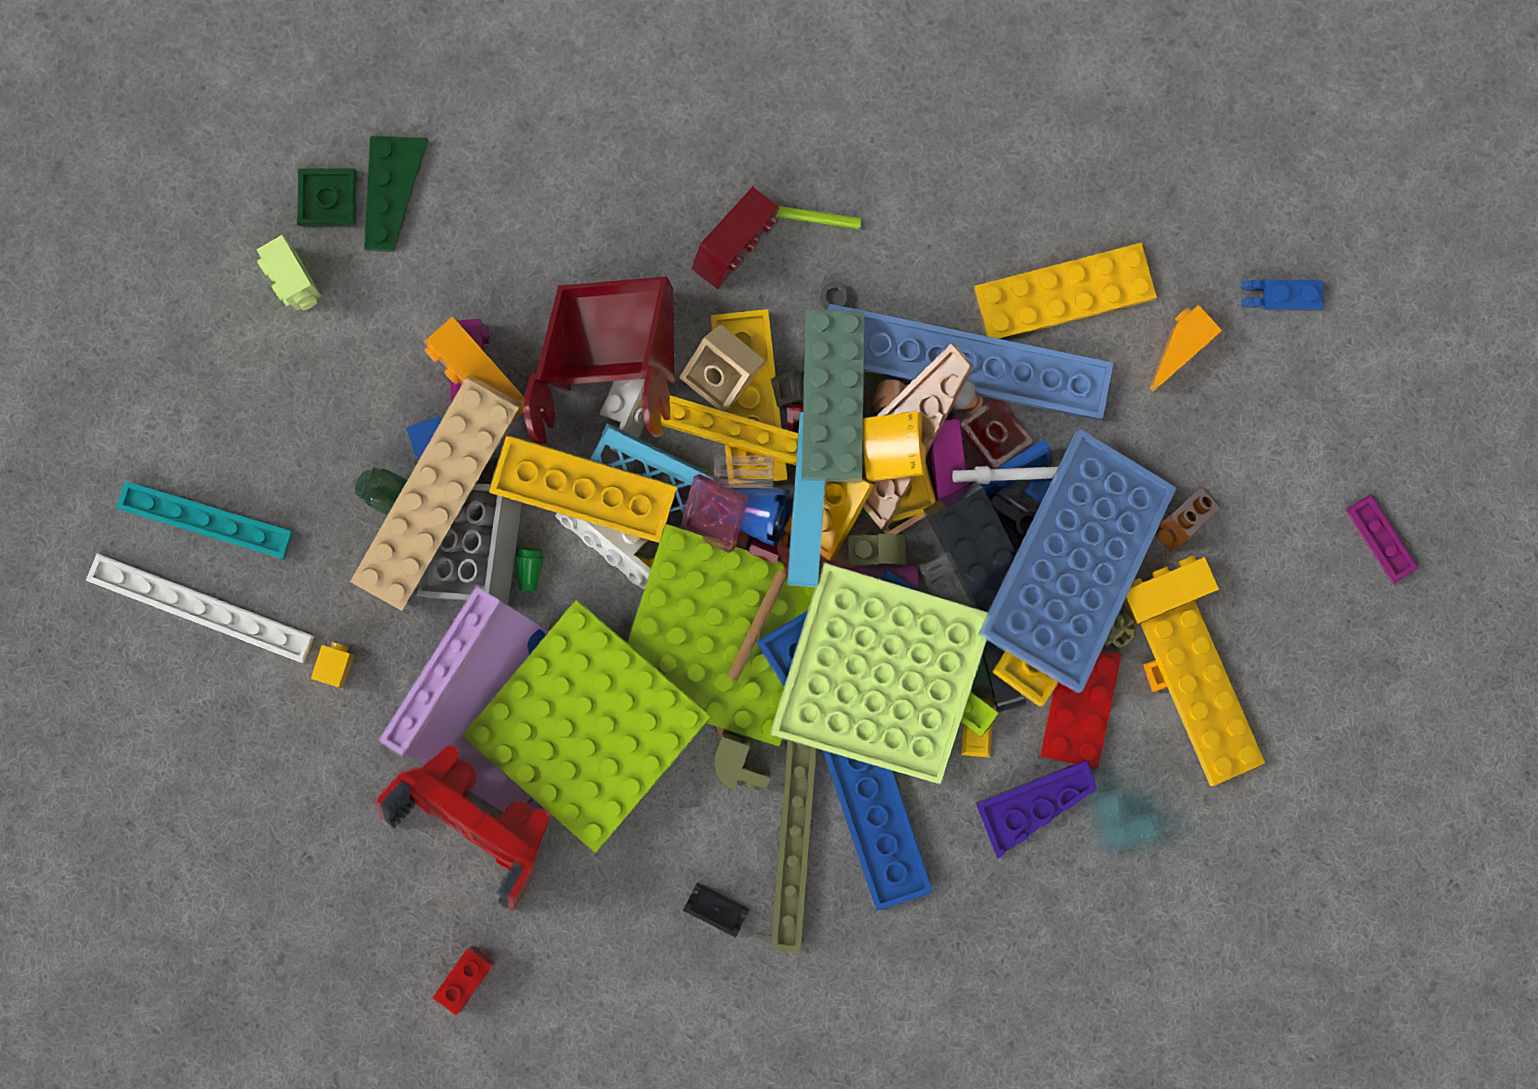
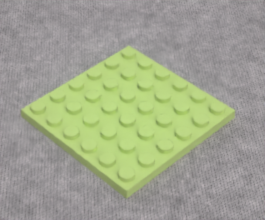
[770,562,988,784]

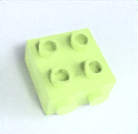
[256,235,322,310]

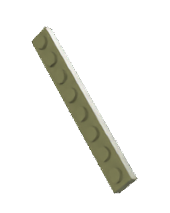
[771,740,817,952]

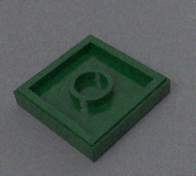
[297,168,357,227]

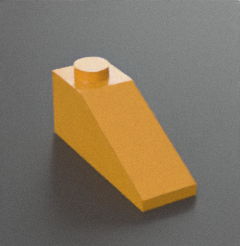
[1149,305,1222,392]

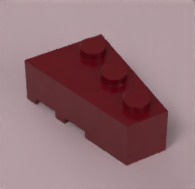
[691,186,780,290]

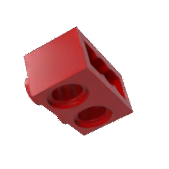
[432,946,495,1015]

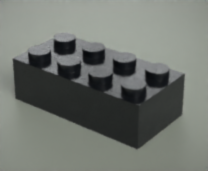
[923,482,1016,612]

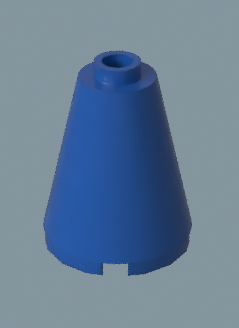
[707,488,791,546]

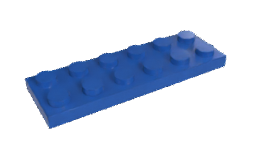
[823,750,933,911]

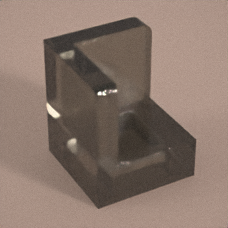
[771,371,804,407]

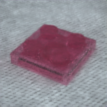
[680,474,749,553]

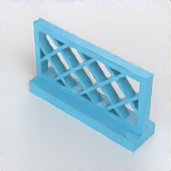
[590,423,714,530]

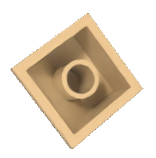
[679,324,766,412]

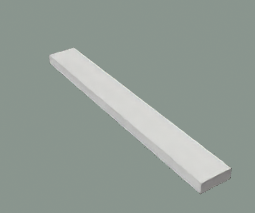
[86,553,315,664]

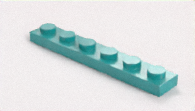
[115,481,294,560]

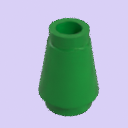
[515,548,544,591]

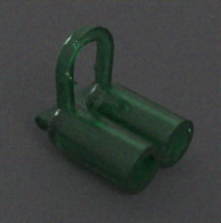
[355,467,408,515]

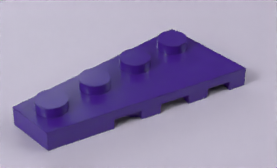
[975,760,1097,859]

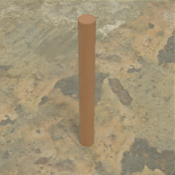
[727,570,788,681]

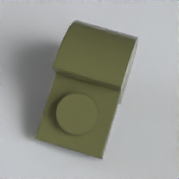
[848,534,907,567]
[714,731,770,791]

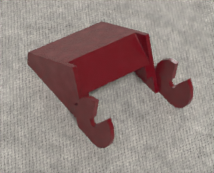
[524,276,675,444]

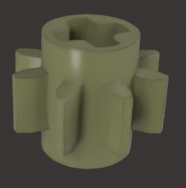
[1105,612,1136,647]

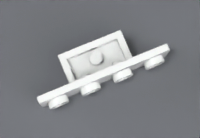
[600,353,675,458]
[556,513,651,589]

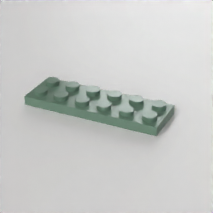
[802,310,864,482]

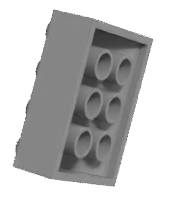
[416,483,522,606]

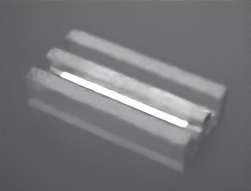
[714,456,774,488]

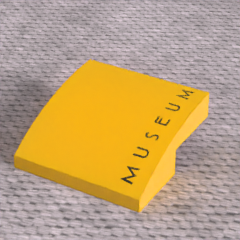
[863,411,926,482]

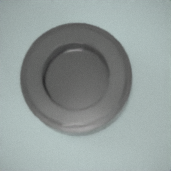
[820,282,849,310]

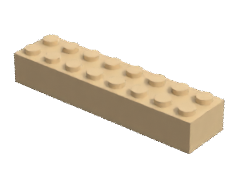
[350,374,521,611]

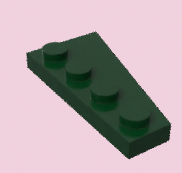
[364,136,429,252]

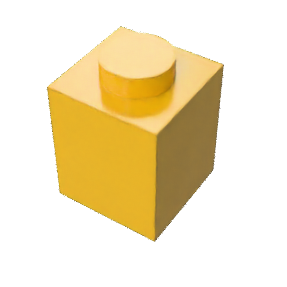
[311,642,355,688]

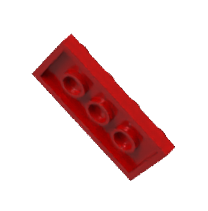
[1039,650,1122,769]

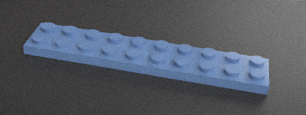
[828,304,1113,421]

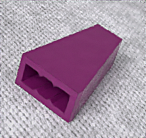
[929,412,967,501]

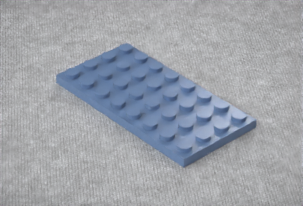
[978,429,1176,692]

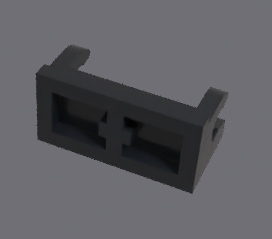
[682,883,749,938]

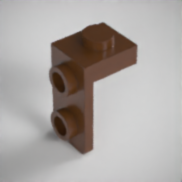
[1155,487,1220,552]

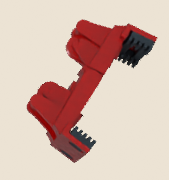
[375,746,549,912]

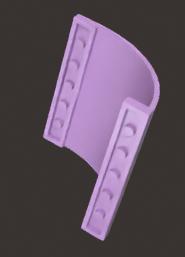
[379,586,550,816]

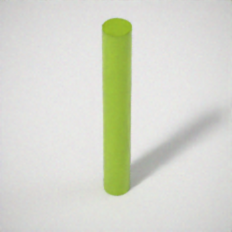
[776,206,861,230]

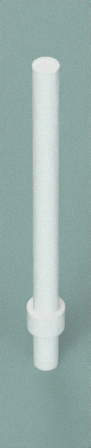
[952,466,1058,484]

